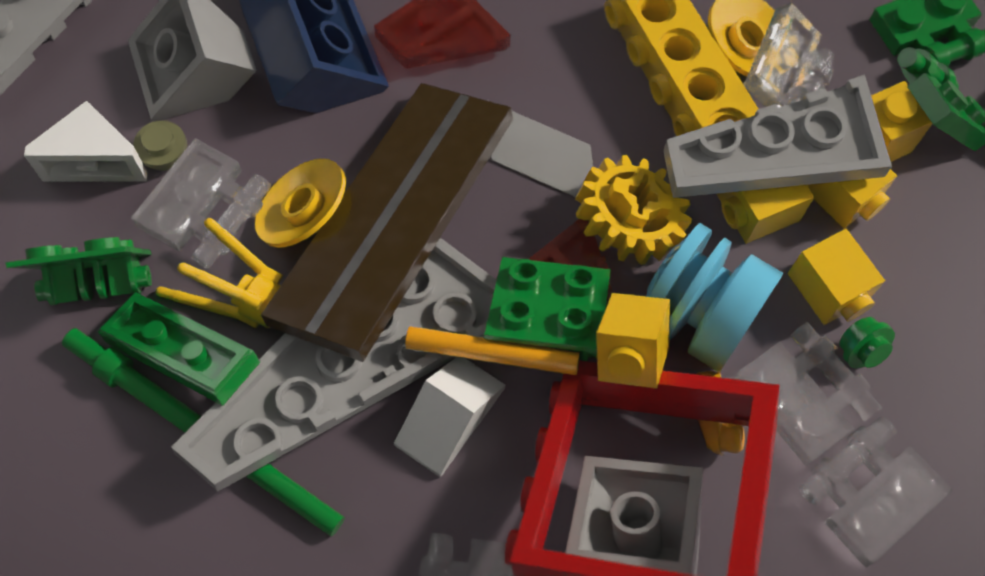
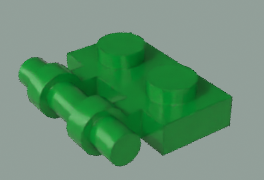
[869,0,985,67]
[897,47,985,151]

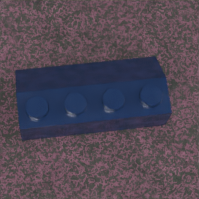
[239,0,389,113]

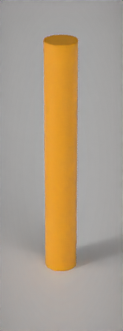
[405,326,580,375]

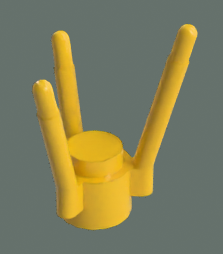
[155,218,283,328]

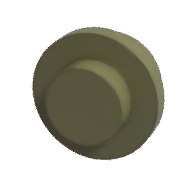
[133,121,187,171]

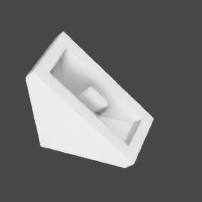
[24,101,148,182]
[394,357,505,478]

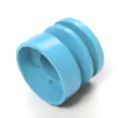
[646,223,784,373]

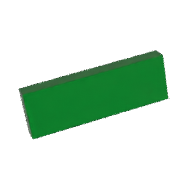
[98,292,260,406]

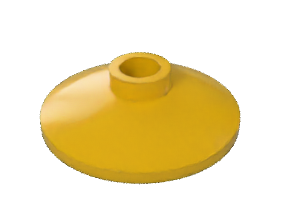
[708,0,792,80]
[255,159,346,248]

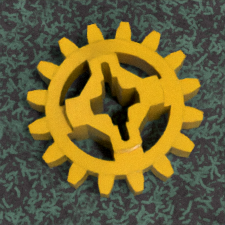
[575,155,692,265]

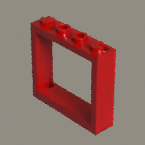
[504,361,780,576]

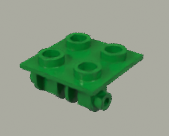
[6,237,152,306]
[484,257,611,362]

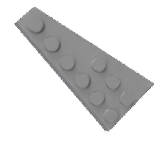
[171,238,497,491]

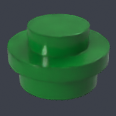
[839,317,895,368]

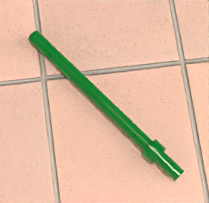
[62,328,345,537]

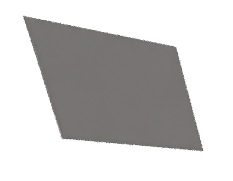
[487,100,593,197]

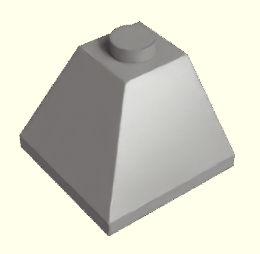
[128,0,257,121]
[566,456,703,576]

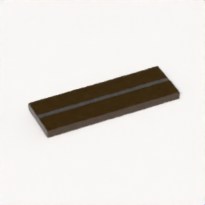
[261,83,513,362]

